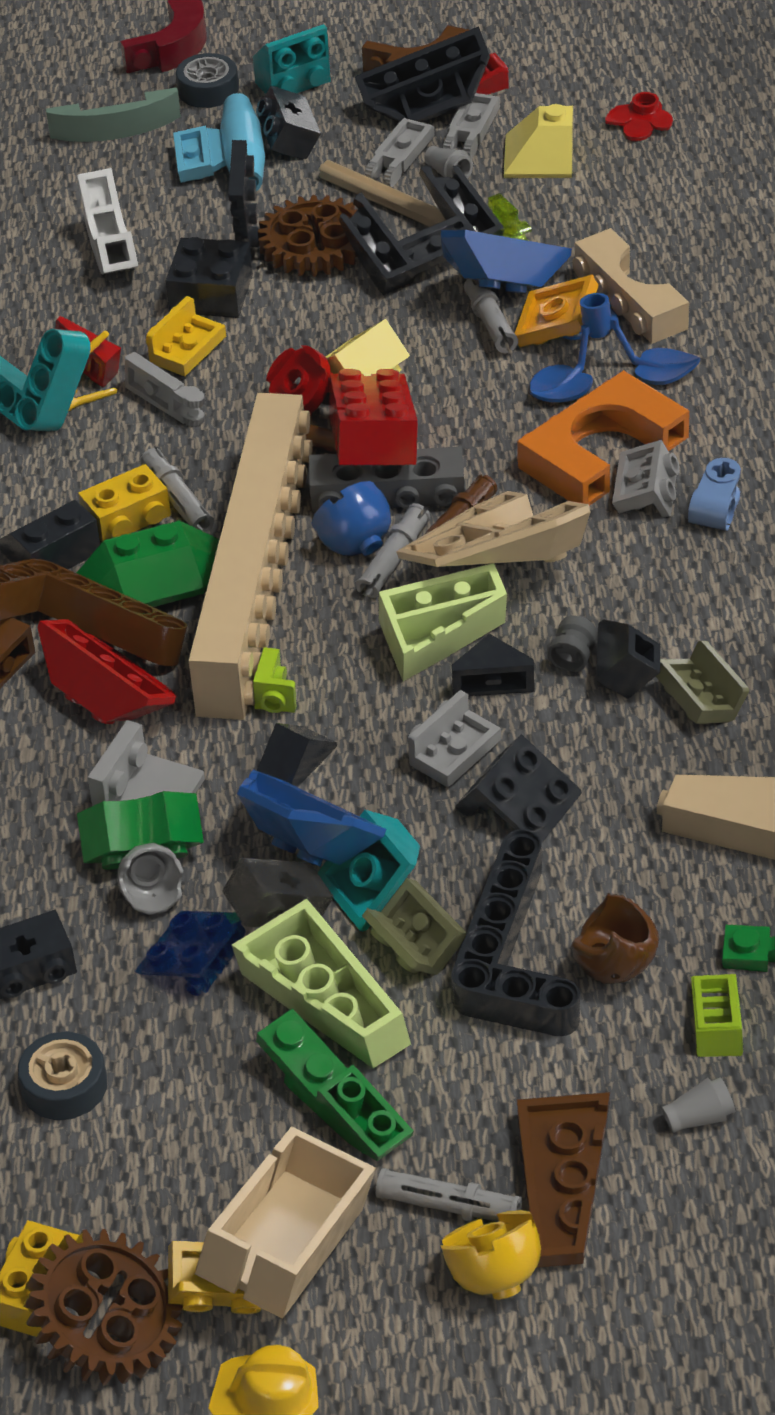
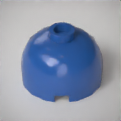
[311,481,391,556]

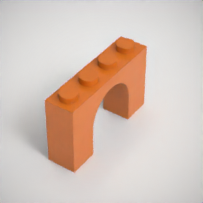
[517,370,690,506]

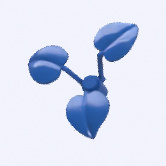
[529,293,700,402]

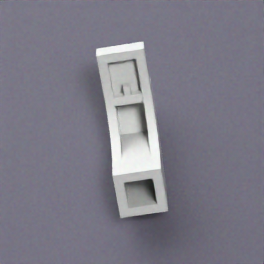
[76,168,138,274]

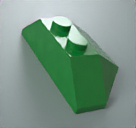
[76,520,220,607]

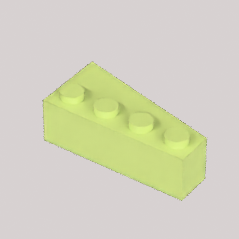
[232,899,411,1068]

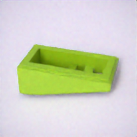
[691,974,743,1057]

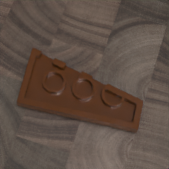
[517,1092,610,1268]

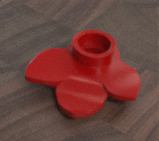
[605,92,673,142]

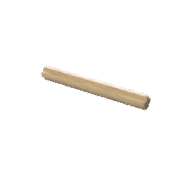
[319,160,445,227]

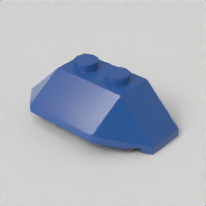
[441,230,572,293]
[237,770,386,866]

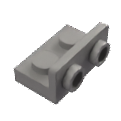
[612,440,680,517]

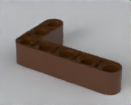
[0,559,187,666]

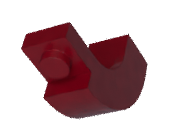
[120,0,207,73]

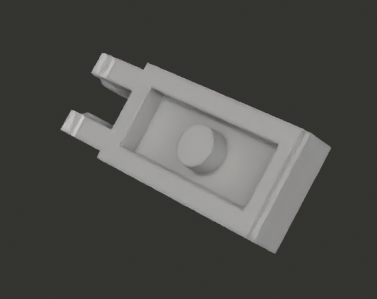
[443,93,500,159]
[364,118,435,187]
[125,352,205,427]

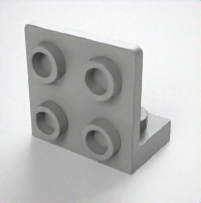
[87,720,205,806]

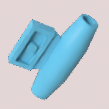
[173,93,265,191]

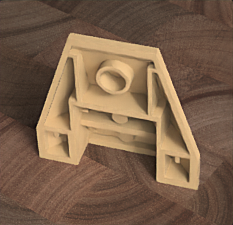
[396,491,591,567]

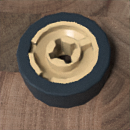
[18,1031,107,1120]

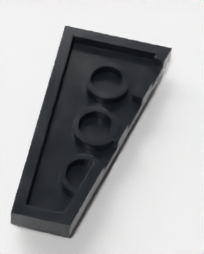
[228,140,259,256]

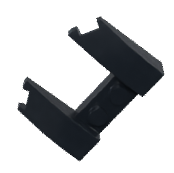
[339,166,505,295]

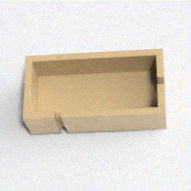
[195,1126,376,1319]

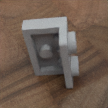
[408,690,501,788]

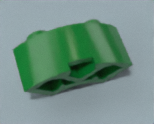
[77,791,204,870]

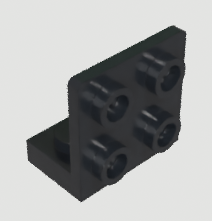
[454,734,582,842]

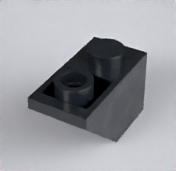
[596,619,660,699]

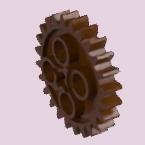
[258,195,358,277]
[23,1229,183,1385]

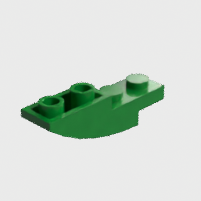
[256,1008,414,1161]

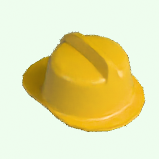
[208,1345,319,1415]

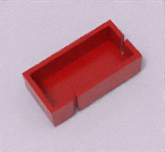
[329,369,418,465]

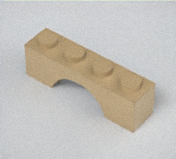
[572,228,689,344]

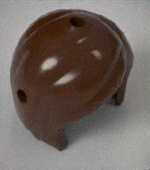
[571,893,659,984]

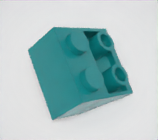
[253,24,331,94]

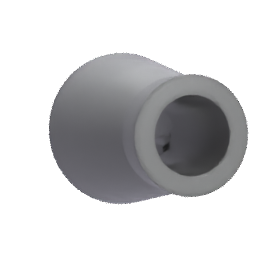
[424,146,473,179]
[662,1077,735,1133]

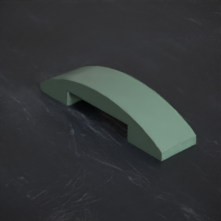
[46,87,181,142]

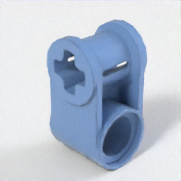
[688,458,741,531]

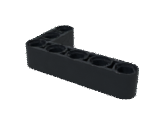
[451,829,580,1036]

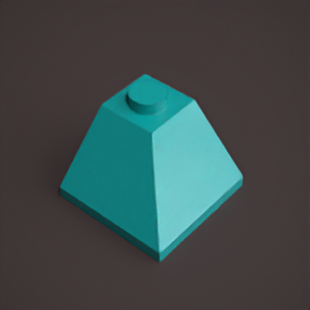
[316,809,420,932]

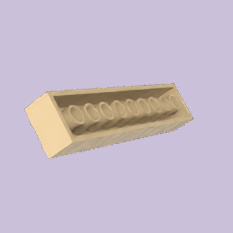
[189,393,313,720]

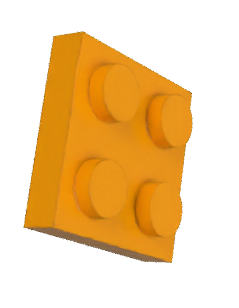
[515,274,599,347]

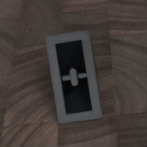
[451,633,535,697]
[257,723,337,787]

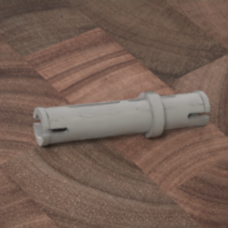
[464,279,518,353]
[140,448,214,532]
[355,503,430,598]
[376,1168,522,1222]

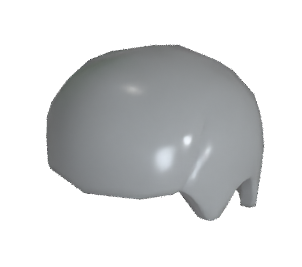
[117,843,184,915]

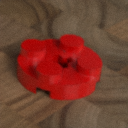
[265,345,333,417]

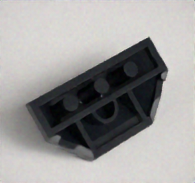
[355,26,490,122]

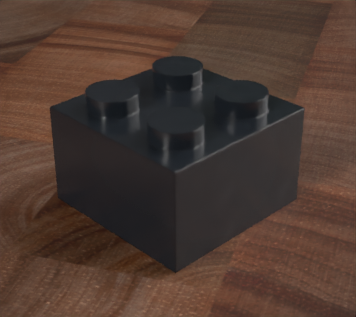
[165,237,253,318]

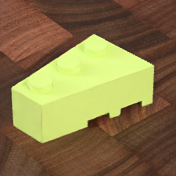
[379,563,507,681]

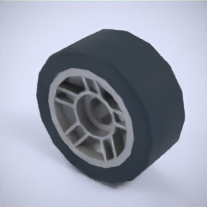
[175,53,239,108]

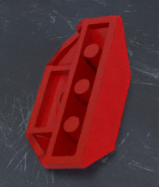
[37,619,176,724]

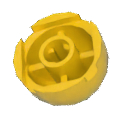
[440,1210,541,1300]

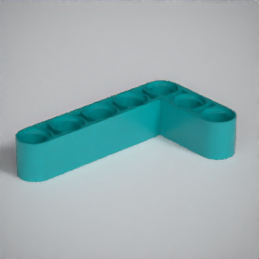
[0,329,91,431]

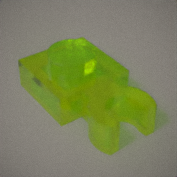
[488,193,532,241]

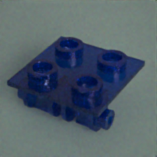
[135,911,247,996]

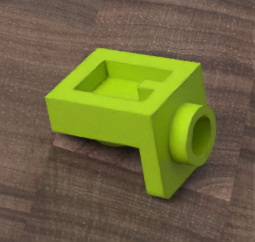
[253,647,297,713]

